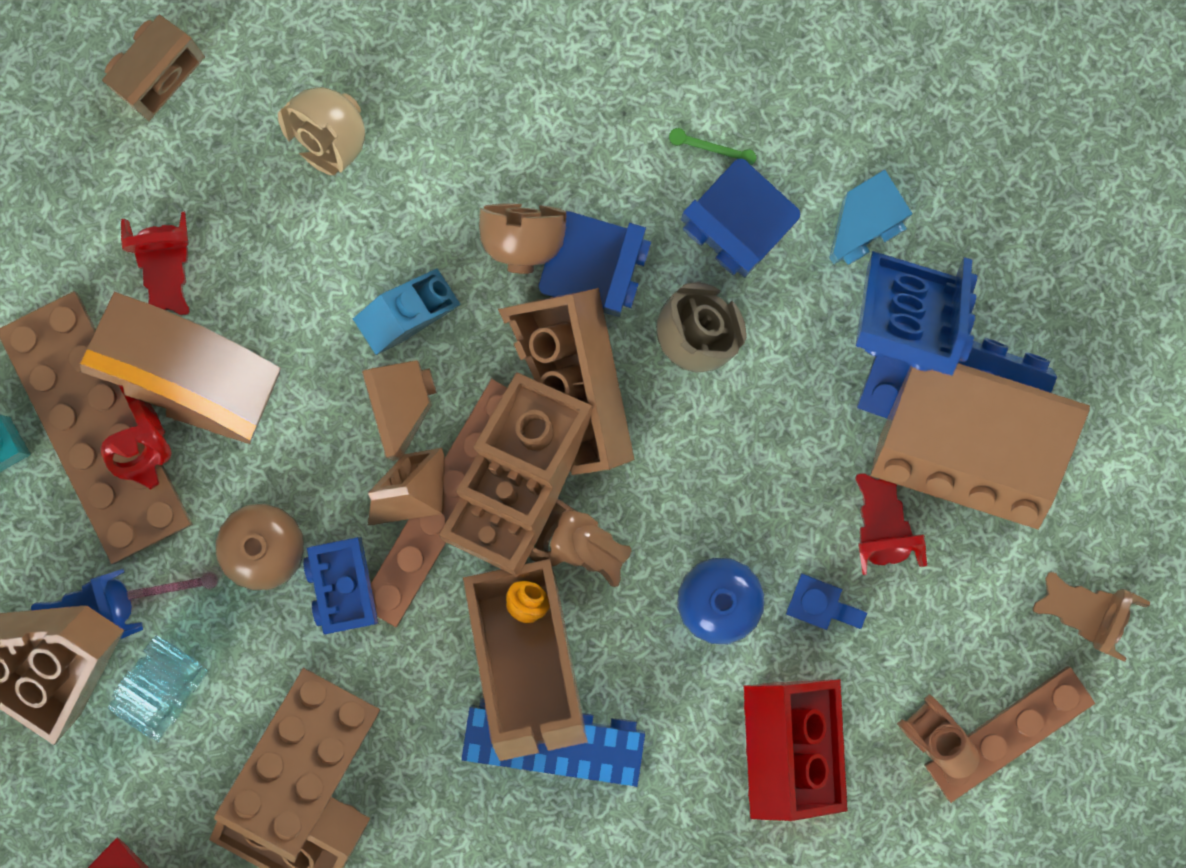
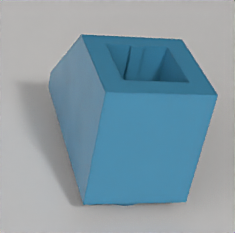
[829,170,913,265]
[352,268,461,355]

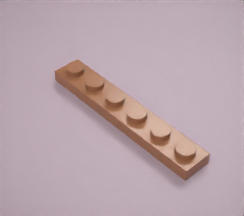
[371,379,507,627]

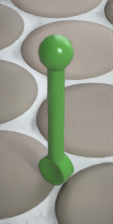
[669,128,757,165]

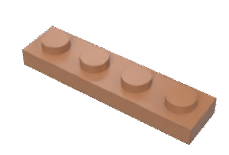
[924,666,1096,803]

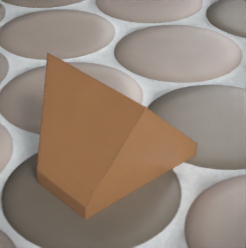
[368,448,445,525]

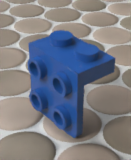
[681,159,800,278]
[539,211,651,317]

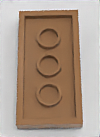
[214,668,380,863]

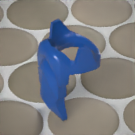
[31,568,143,639]

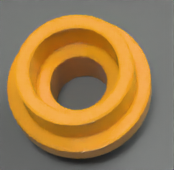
[506,581,550,623]

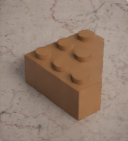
[0,605,124,745]

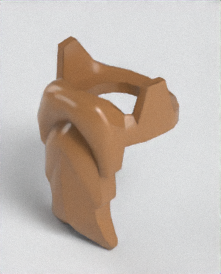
[529,499,632,587]
[1032,572,1151,662]

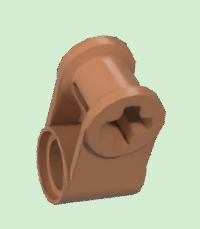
[897,694,980,779]

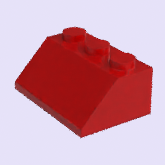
[743,679,848,821]

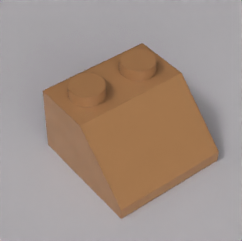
[102,14,205,122]

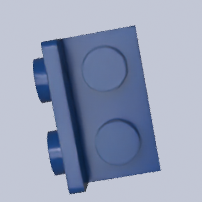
[303,537,378,635]

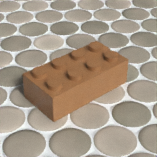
[463,559,588,761]

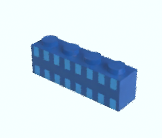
[461,698,645,787]

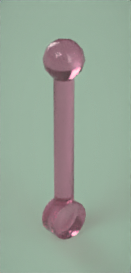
[127,572,218,600]

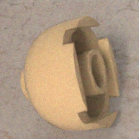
[278,87,365,175]

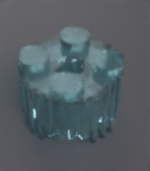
[108,635,209,742]

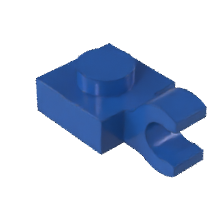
[786,573,867,630]

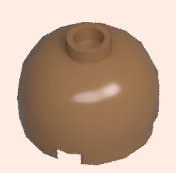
[479,203,566,274]
[215,503,304,591]

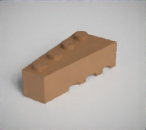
[498,288,635,475]

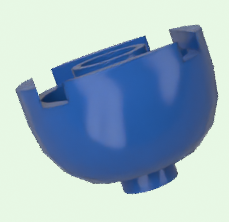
[677,558,764,645]

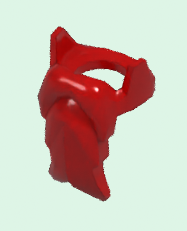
[121,211,190,316]
[101,385,172,490]
[855,473,927,575]

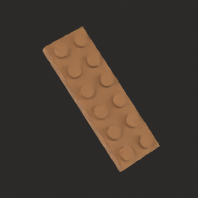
[0,291,193,564]

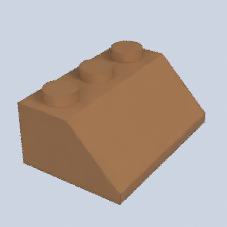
[209,797,370,868]

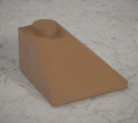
[362,360,437,461]

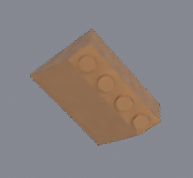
[870,363,1090,530]

